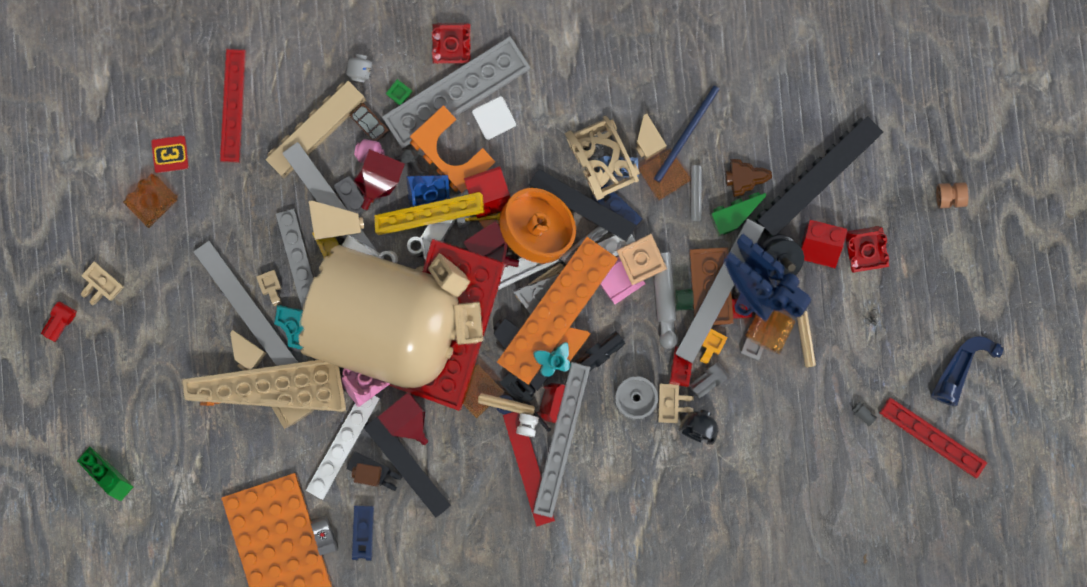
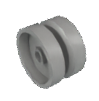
[615,376,658,420]

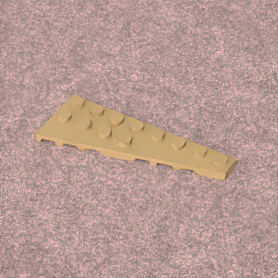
[182,360,346,412]

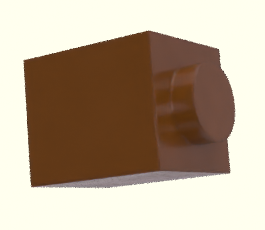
[351,463,382,487]

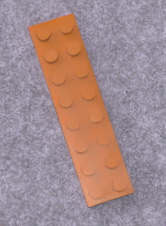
[497,237,618,385]

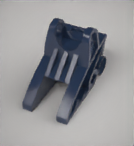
[724,234,811,322]

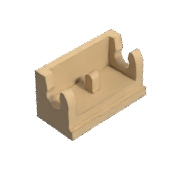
[454,302,483,344]

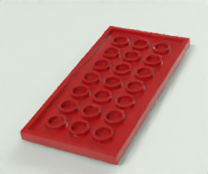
[388,239,506,411]

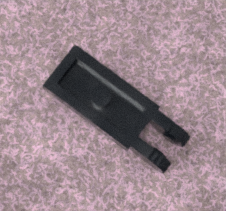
[346,451,403,491]

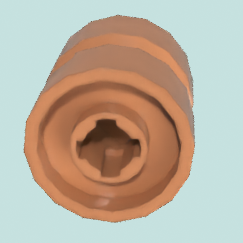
[936,182,968,209]

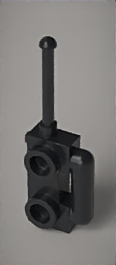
[500,372,551,432]

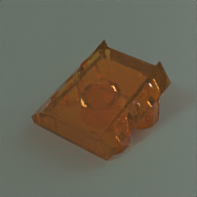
[123,173,178,228]
[745,310,796,355]

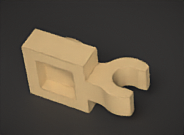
[256,270,282,306]

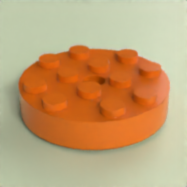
[499,188,576,263]

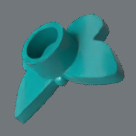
[533,342,571,376]

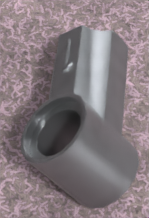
[689,362,730,398]

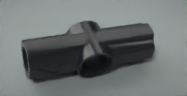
[570,331,626,372]

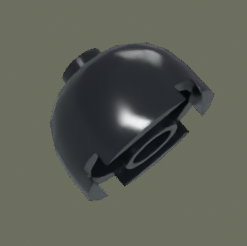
[678,409,719,445]

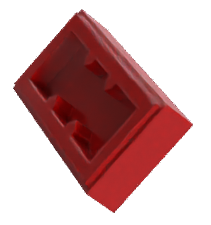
[669,346,692,387]

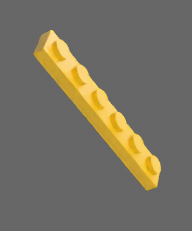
[374,192,484,235]

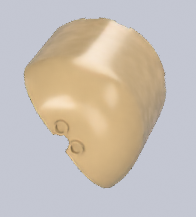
[299,245,459,388]

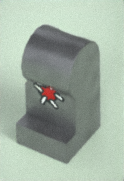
[311,516,338,556]

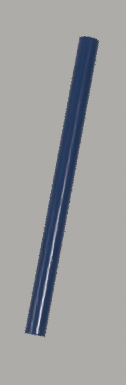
[653,86,720,183]

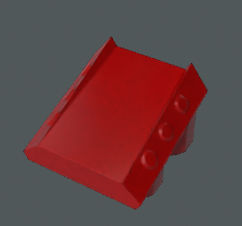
[432,23,470,63]
[846,226,889,273]
[537,383,565,423]

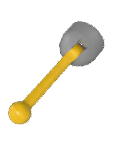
[457,213,500,227]

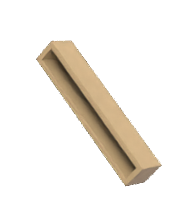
[266,81,366,178]

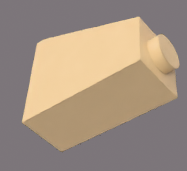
[309,201,364,240]

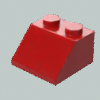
[464,166,511,219]
[801,220,847,269]

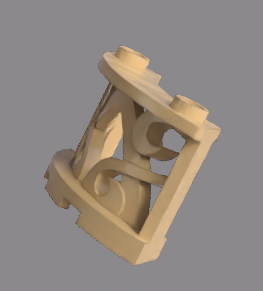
[564,116,640,200]

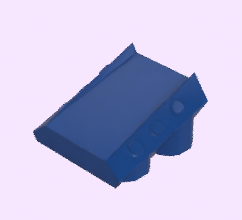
[406,175,450,207]

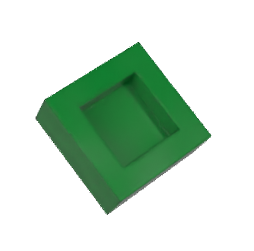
[386,79,412,106]

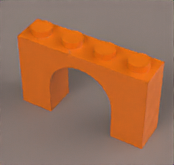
[410,105,495,193]

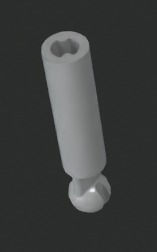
[653,253,678,349]

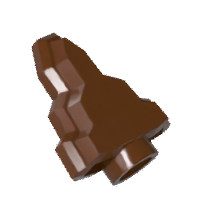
[725,159,772,197]

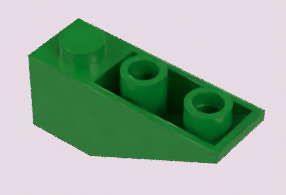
[710,192,766,237]
[77,446,134,501]

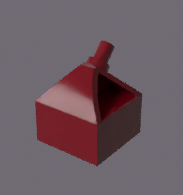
[353,149,405,210]
[463,221,519,268]
[378,393,428,445]

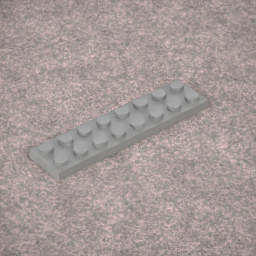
[382,37,531,149]

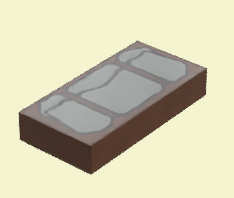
[349,103,389,142]

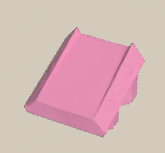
[600,256,645,304]
[341,369,390,407]

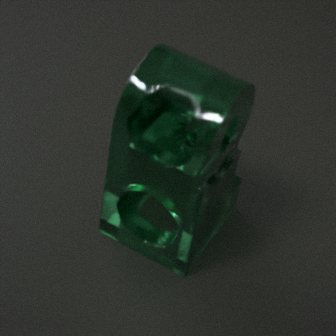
[674,289,694,311]

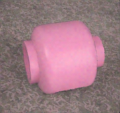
[355,139,384,163]

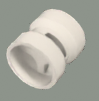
[516,414,539,437]

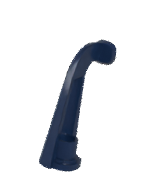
[931,336,1004,406]

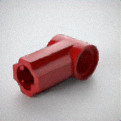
[40,301,77,342]

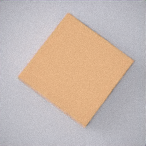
[616,234,667,285]

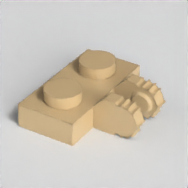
[81,262,124,305]
[658,384,694,423]

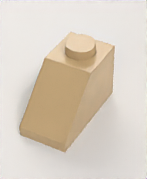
[635,114,666,160]
[428,253,470,297]
[230,330,267,371]

